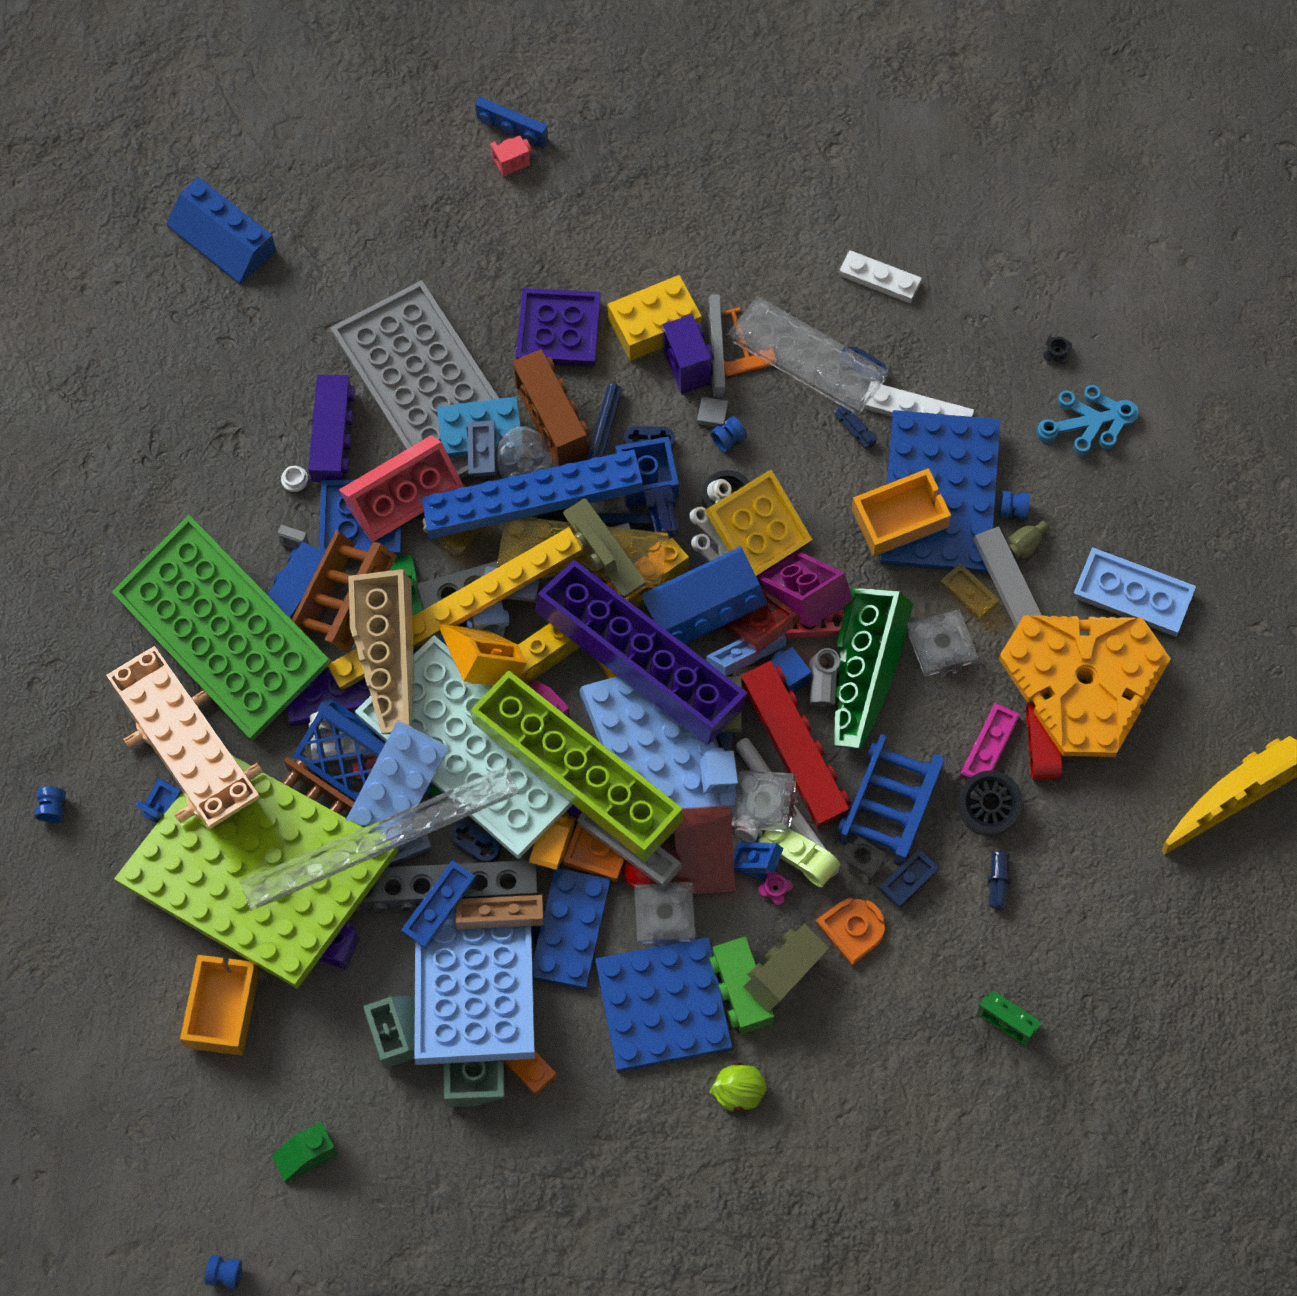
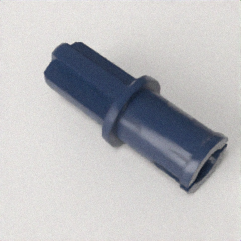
[988,852,1011,910]

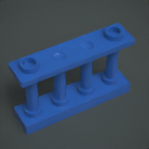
[837,734,945,865]

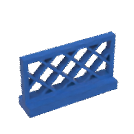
[292,699,386,801]

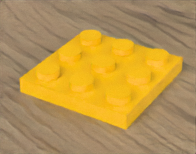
[704,469,813,576]

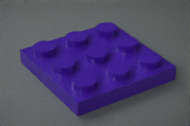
[516,288,601,366]

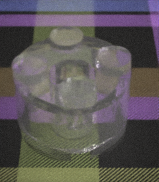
[497,426,552,479]

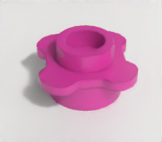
[759,872,793,905]

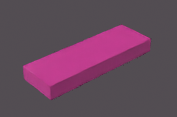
[960,703,1020,787]

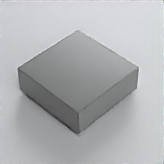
[697,397,728,427]
[278,525,310,549]

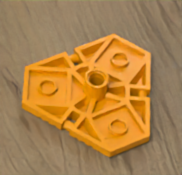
[999,615,1171,757]

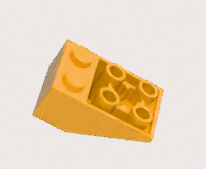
[439,624,526,686]

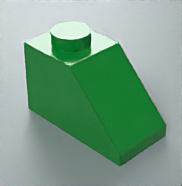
[272,1121,338,1183]

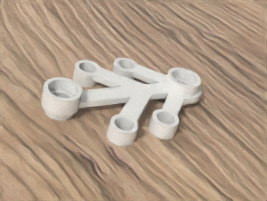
[690,479,732,561]

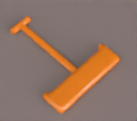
[724,307,777,377]

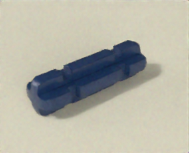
[834,404,877,449]

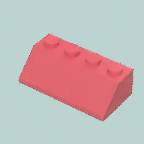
[339,436,464,542]

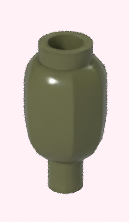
[1008,521,1049,560]

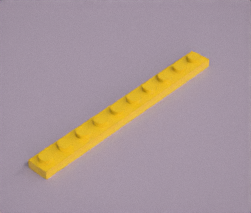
[328,527,584,691]

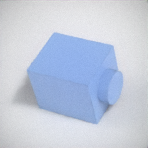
[699,748,738,794]

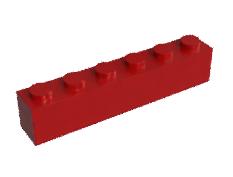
[741,661,851,829]

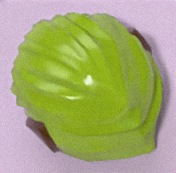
[710,1063,767,1113]

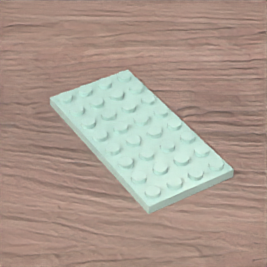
[355,635,573,859]

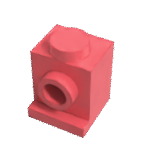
[490,136,532,177]

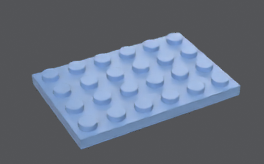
[580,676,744,834]
[415,909,535,1065]

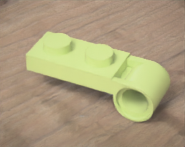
[758,824,841,887]

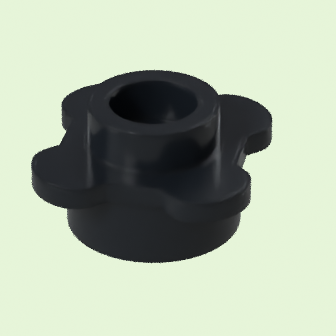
[1043,337,1072,364]

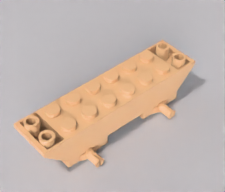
[107,646,263,830]

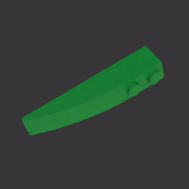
[834,588,914,750]

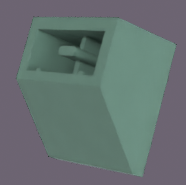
[363,996,415,1069]

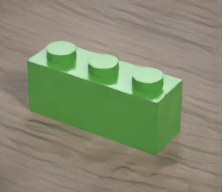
[709,936,774,1035]

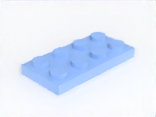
[1072,547,1196,637]
[345,720,449,846]

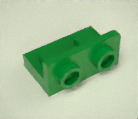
[976,991,1041,1047]

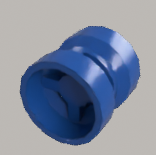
[710,416,748,453]
[1000,491,1030,520]
[34,787,66,823]
[205,1255,243,1290]

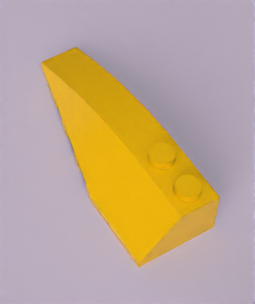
[1161,736,1297,855]

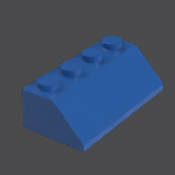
[166,177,276,285]
[641,546,768,644]

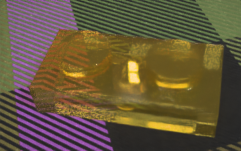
[940,563,1000,621]

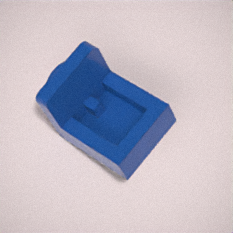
[136,778,182,823]

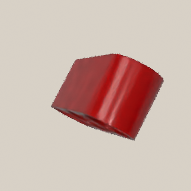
[1026,702,1062,780]

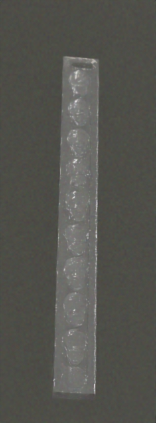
[239,766,519,911]

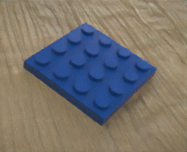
[595,937,732,1072]

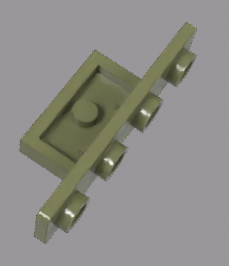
[563,499,646,598]

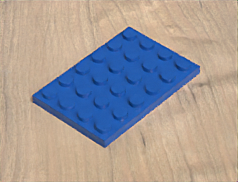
[880,410,1000,574]

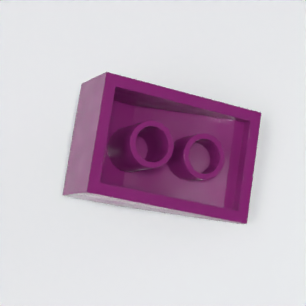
[756,550,853,627]

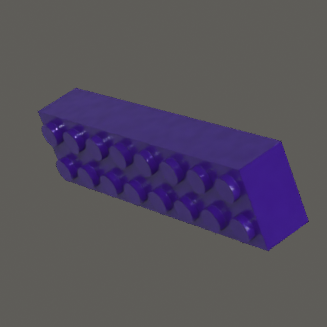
[535,560,747,745]

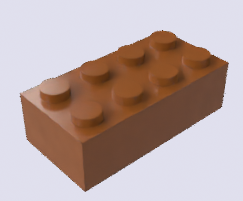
[512,349,590,467]

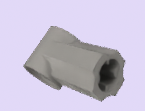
[809,648,840,707]

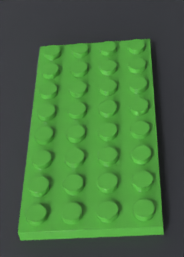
[112,515,332,741]

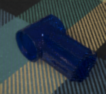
[644,484,679,540]

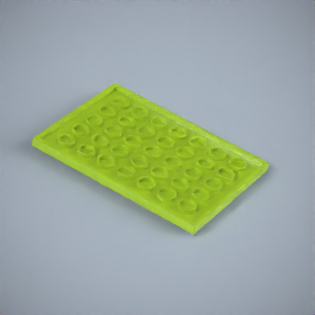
[114,755,398,989]

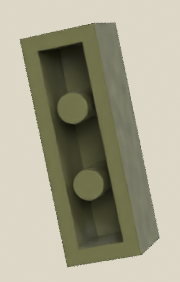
[743,923,829,1012]

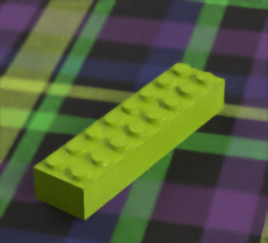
[470,670,683,862]

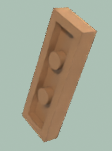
[456,895,543,929]

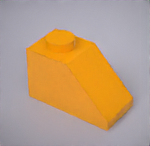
[529,812,576,870]

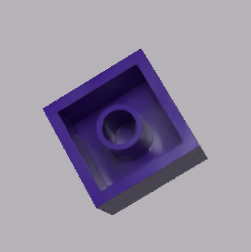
[662,314,714,394]

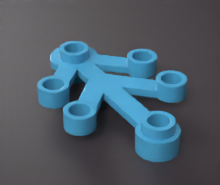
[1036,385,1139,455]

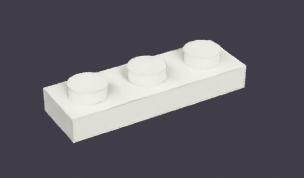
[839,250,922,304]

